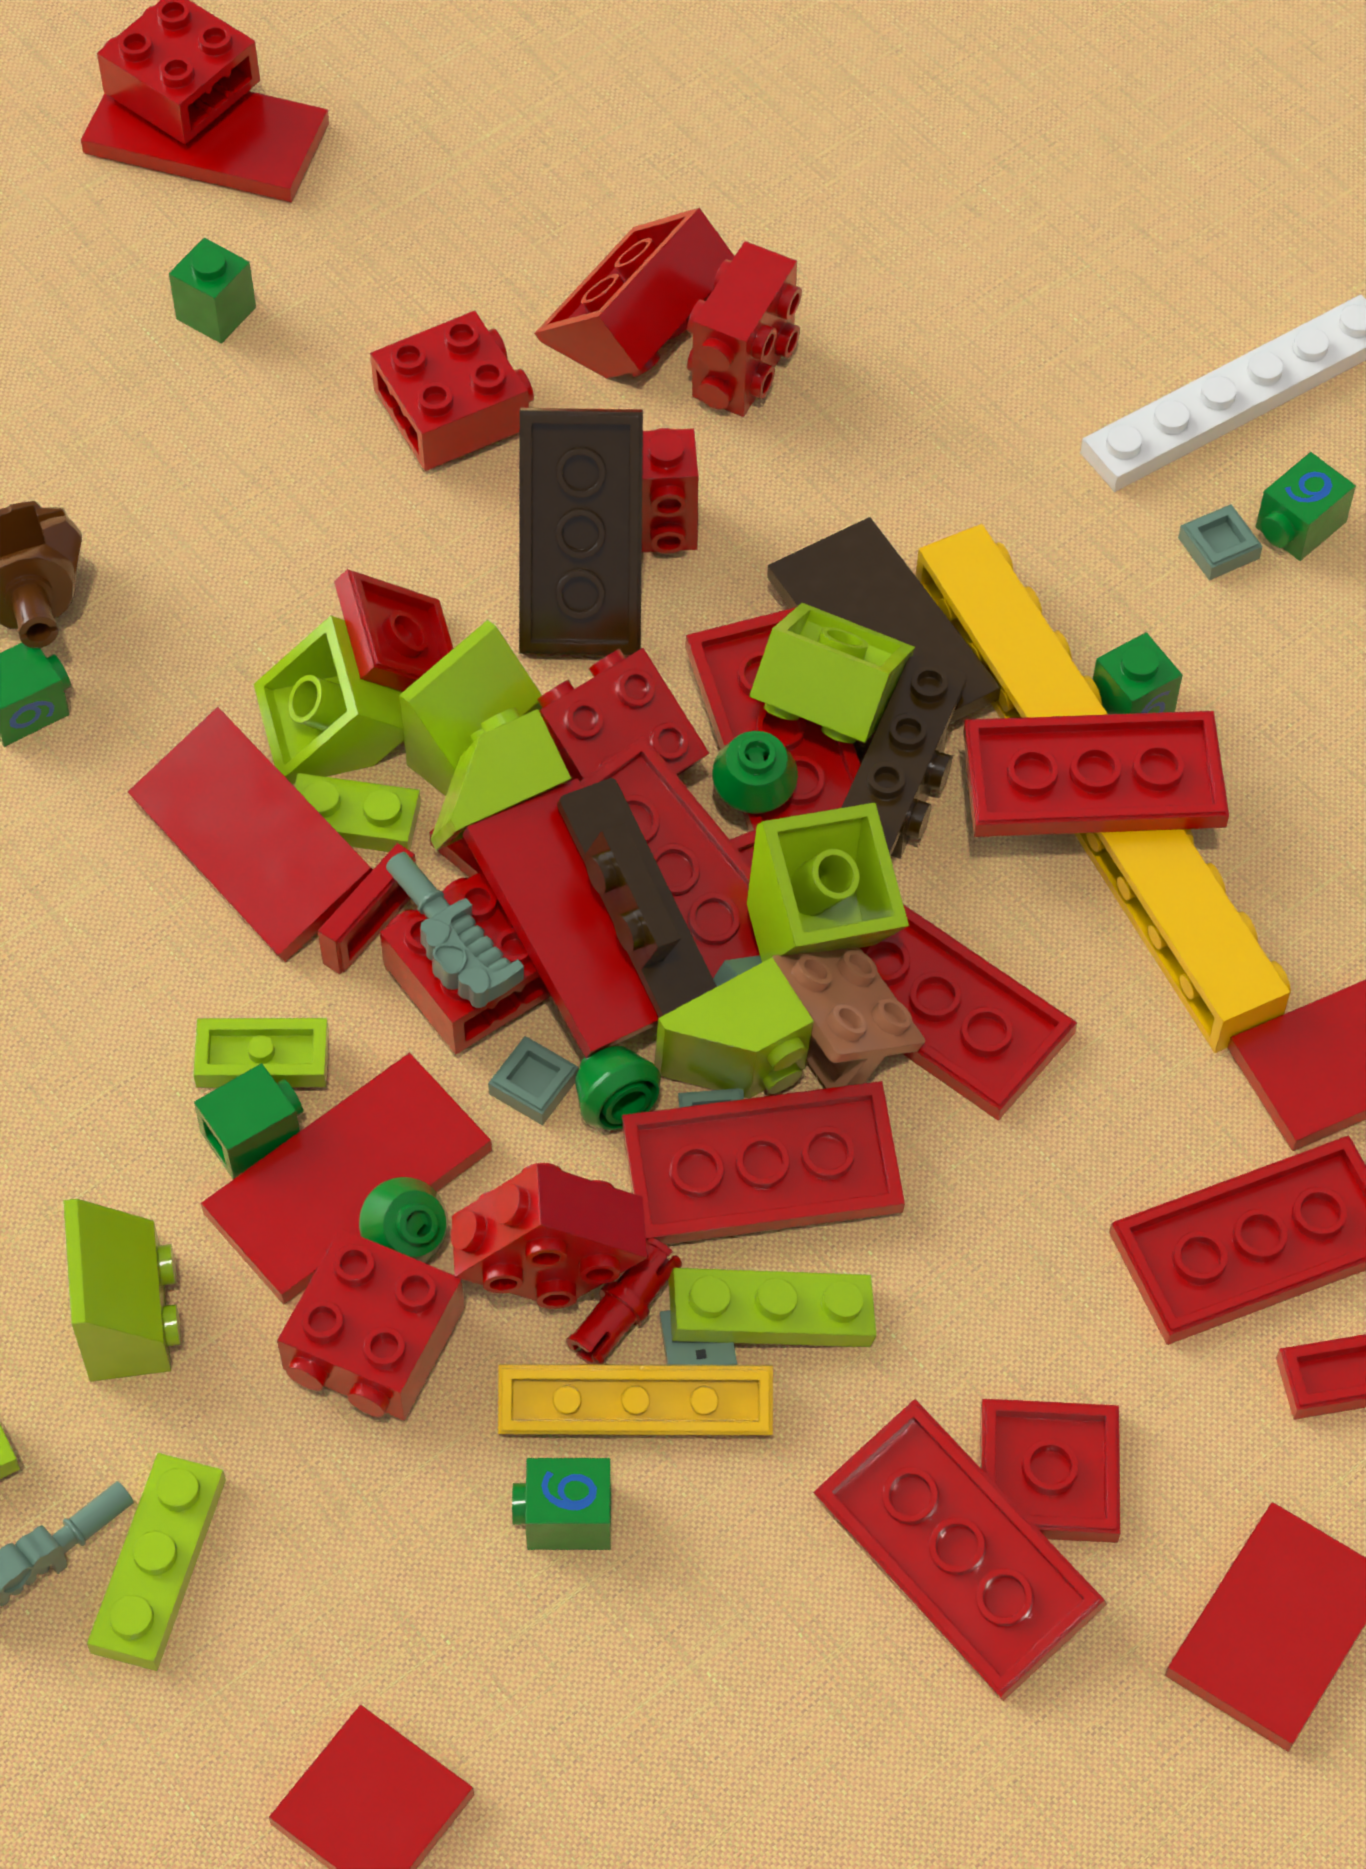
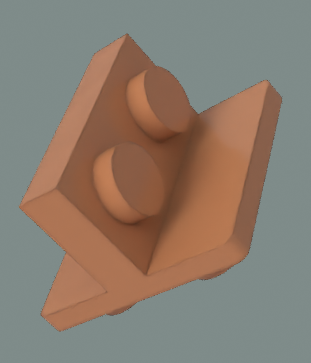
[772,947,925,1088]

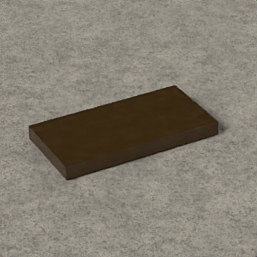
[519,408,643,655]
[767,517,1001,724]

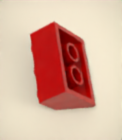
[534,207,735,379]

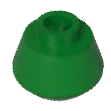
[712,731,798,813]
[575,1046,661,1130]
[359,1177,448,1263]

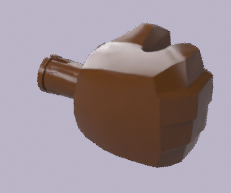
[0,501,82,648]

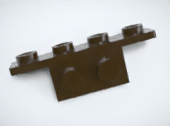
[841,656,967,859]
[557,778,717,1018]

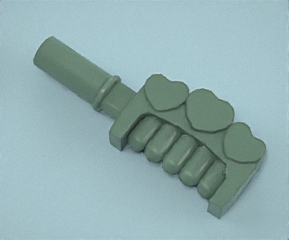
[386,852,524,1008]
[0,1481,134,1607]

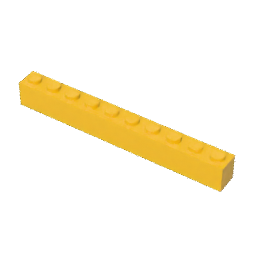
[916,523,1291,1053]

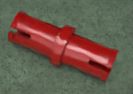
[566,1238,682,1364]

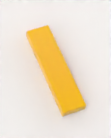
[498,1364,773,1435]

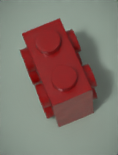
[97,0,260,144]
[687,241,802,417]
[370,310,534,471]
[642,428,699,554]
[537,648,710,782]
[380,870,551,1055]
[451,1163,647,1309]
[277,1228,465,1421]

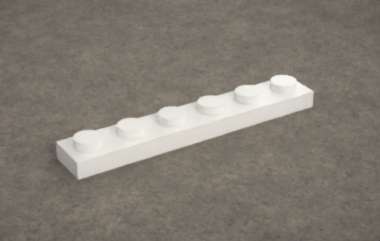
[1080,295,1366,492]

